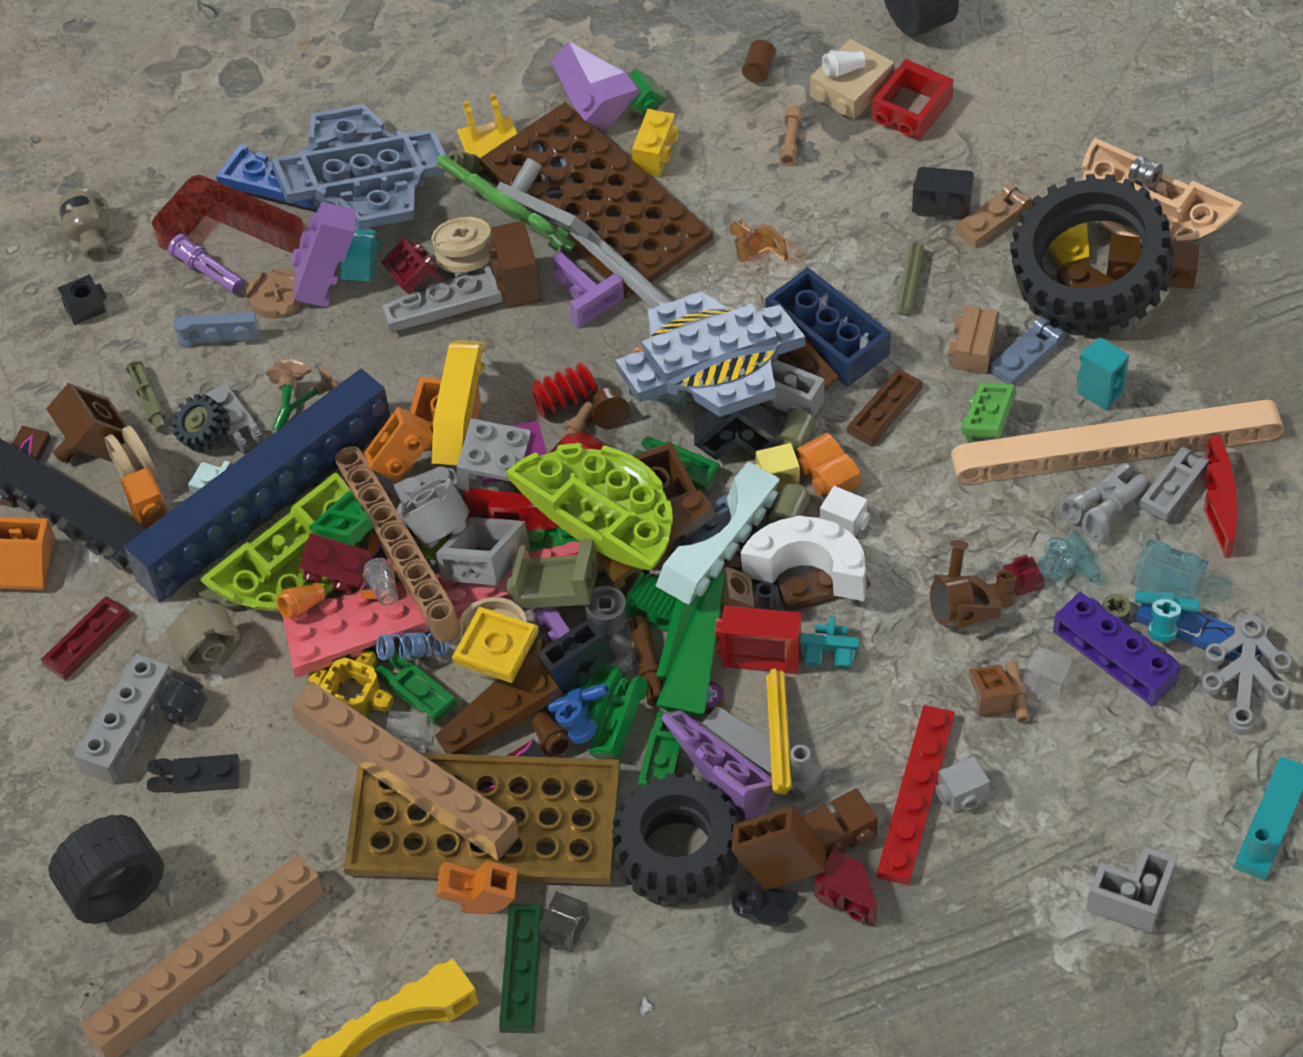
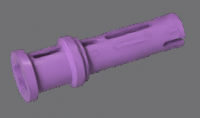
[168,234,245,295]

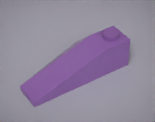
[551,41,641,131]
[662,710,774,820]

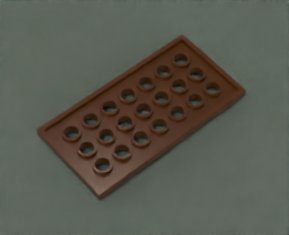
[479,102,713,299]

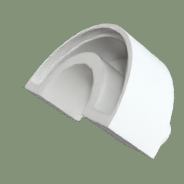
[741,515,867,601]

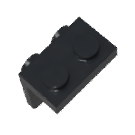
[912,167,974,217]

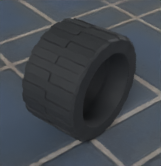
[884,0,959,37]
[48,815,164,924]

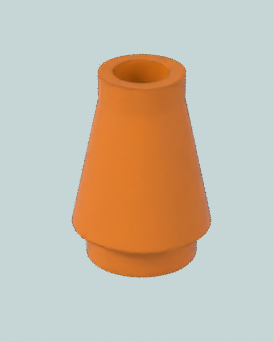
[276,583,325,619]

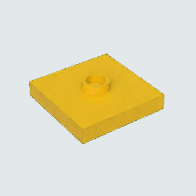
[452,606,539,683]

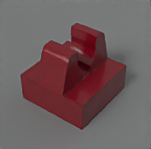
[1003,554,1045,597]

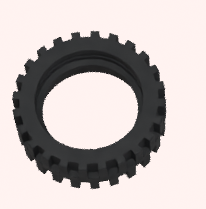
[1010,174,1175,335]

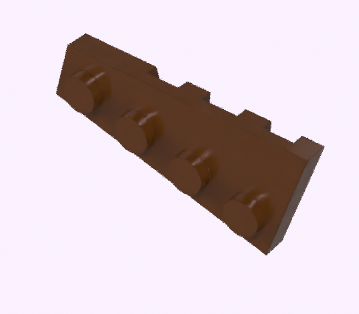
[596,490,716,590]
[435,649,562,754]

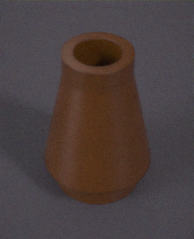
[530,711,572,757]

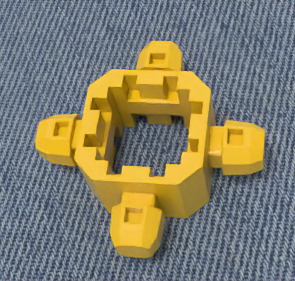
[307,650,394,718]

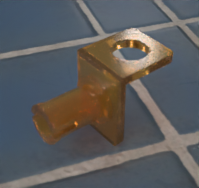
[730,219,788,262]

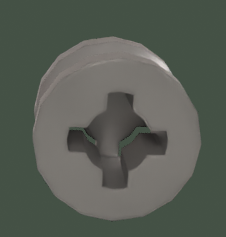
[1128,156,1163,191]

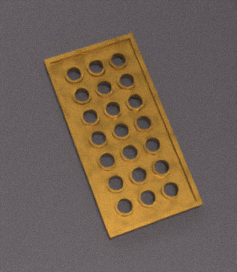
[344,753,620,885]

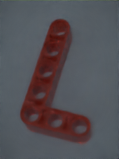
[152,175,305,253]

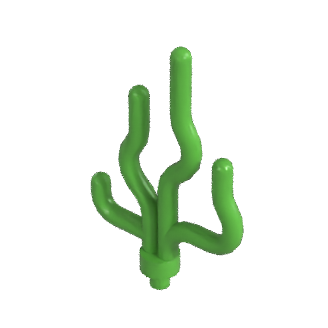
[437,155,575,253]

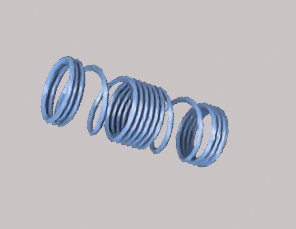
[376,633,449,660]

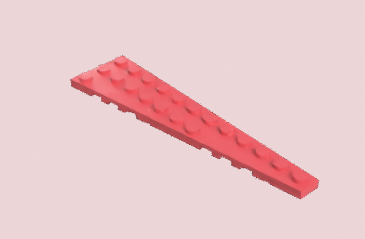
[283,541,604,678]

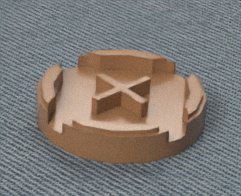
[247,268,303,319]

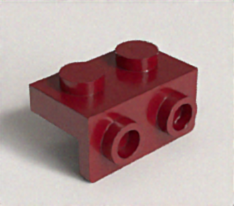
[297,533,370,593]

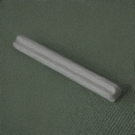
[570,230,671,308]

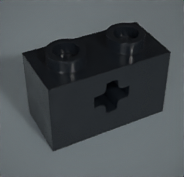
[536,618,617,695]

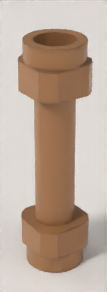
[779,105,803,166]

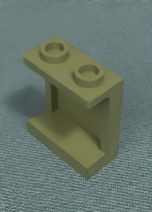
[507,539,599,609]

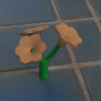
[266,358,338,431]

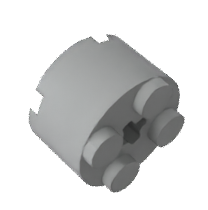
[397,478,470,549]

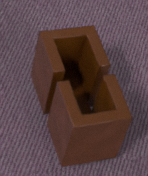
[802,788,878,861]

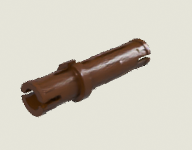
[628,616,664,706]

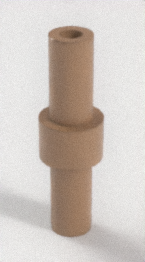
[562,402,594,438]
[1005,662,1030,723]

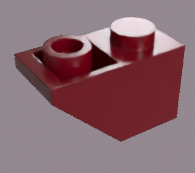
[814,849,877,926]

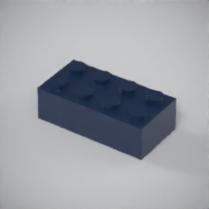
[765,267,891,388]

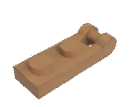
[955,183,1032,248]

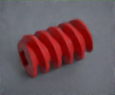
[532,363,599,418]

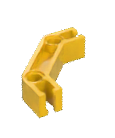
[432,340,486,465]

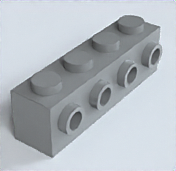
[762,360,824,417]
[74,653,174,785]

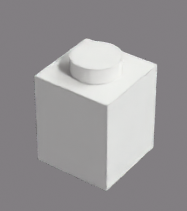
[820,486,870,537]

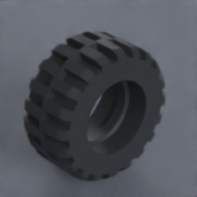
[612,773,740,907]

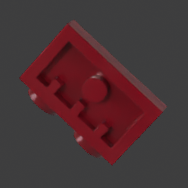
[381,237,443,295]

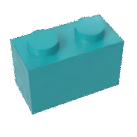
[1077,337,1130,411]

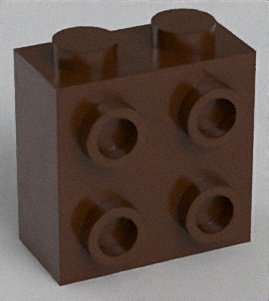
[731,805,826,890]

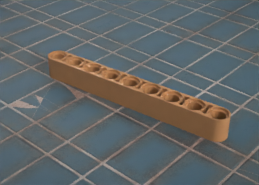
[335,446,461,642]

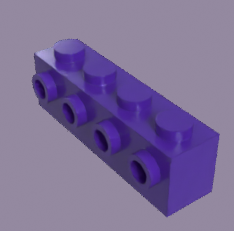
[1053,591,1180,707]

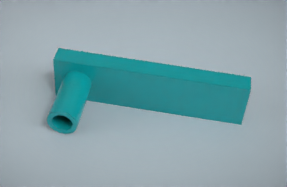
[1234,756,1303,881]

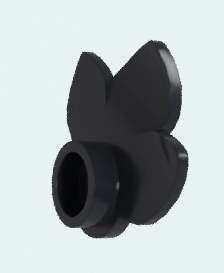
[732,879,799,926]

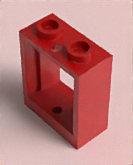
[871,59,954,141]
[715,606,802,674]

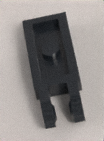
[147,754,240,793]

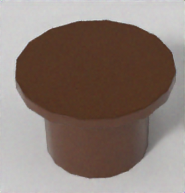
[592,388,630,429]

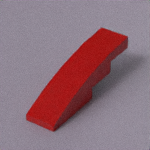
[1203,435,1237,558]

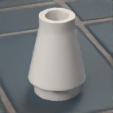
[822,50,866,78]

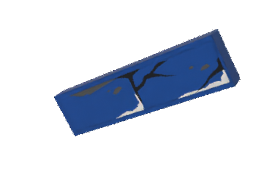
[1135,591,1263,661]

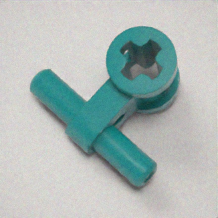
[1134,590,1200,642]

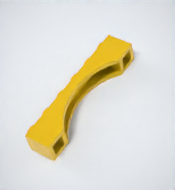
[299,958,478,1057]

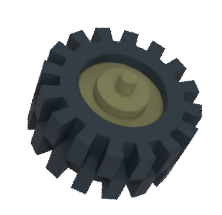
[171,394,230,453]

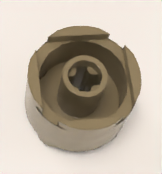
[166,601,242,674]

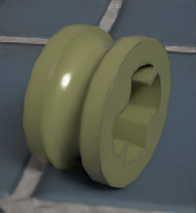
[1102,594,1131,623]

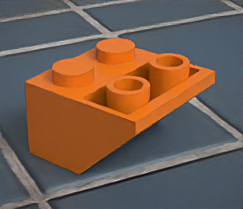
[0,517,56,590]

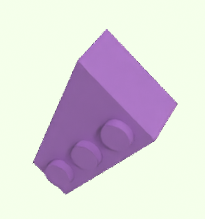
[291,202,355,308]

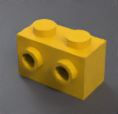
[632,109,679,177]

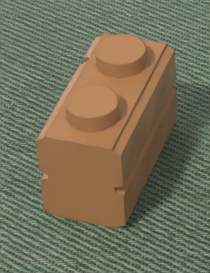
[948,305,1000,374]

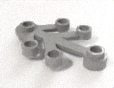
[1202,615,1292,735]

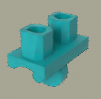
[800,616,859,669]

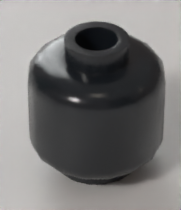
[159,676,207,726]

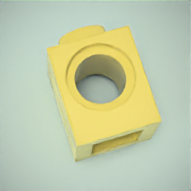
[754,443,800,490]

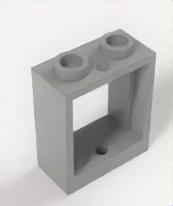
[436,517,530,585]

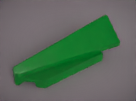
[656,573,725,717]

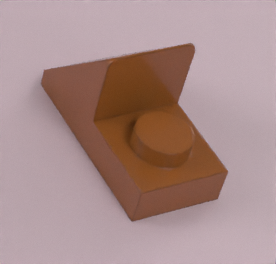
[969,665,1014,716]

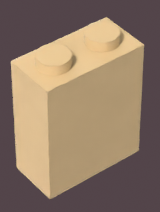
[810,39,894,120]

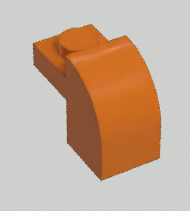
[436,860,518,914]

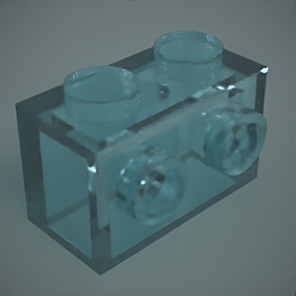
[1131,539,1209,599]

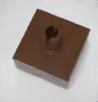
[46,383,128,464]

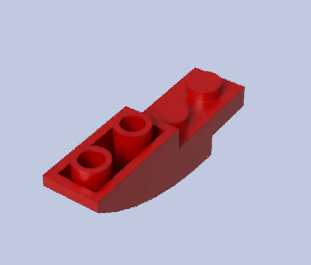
[462,488,559,531]

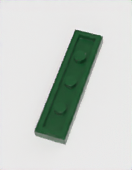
[499,903,543,1033]

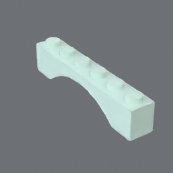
[656,461,780,605]

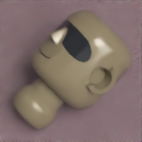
[58,187,109,258]

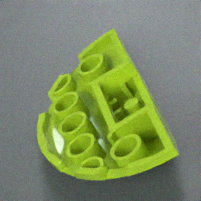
[506,443,673,570]
[200,472,361,611]

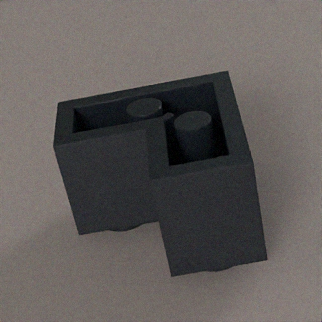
[694,404,780,461]

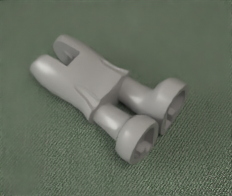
[1059,463,1149,543]

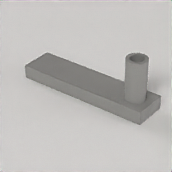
[497,158,591,238]
[701,706,824,800]

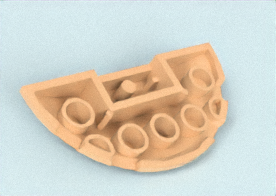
[1082,138,1243,244]

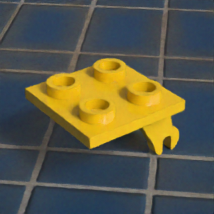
[457,94,517,171]

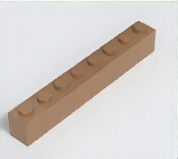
[292,682,519,861]
[80,854,324,1057]

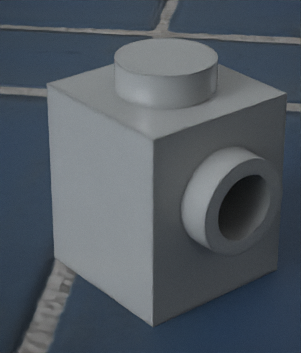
[935,756,990,813]

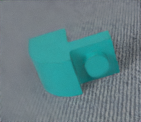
[341,229,382,281]

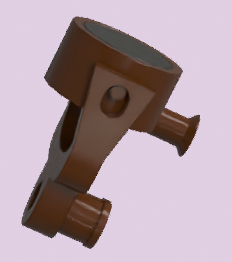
[930,540,1017,628]

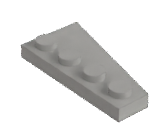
[382,263,503,332]

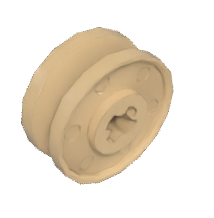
[431,217,493,273]
[104,425,159,483]

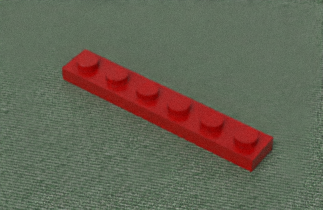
[877,705,955,886]

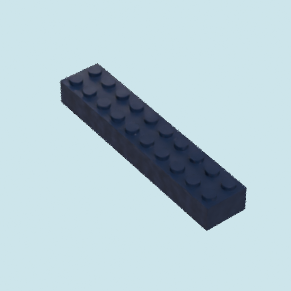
[124,368,391,602]

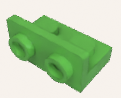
[961,382,1017,443]

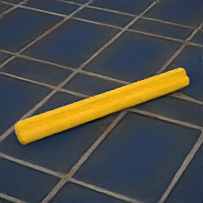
[766,668,792,796]

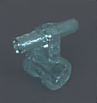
[1037,530,1100,583]

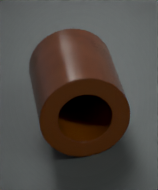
[742,40,776,83]

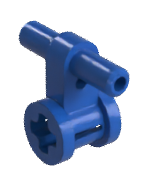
[548,683,609,744]

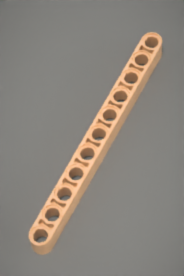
[951,400,1284,484]

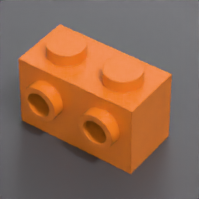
[364,407,433,482]

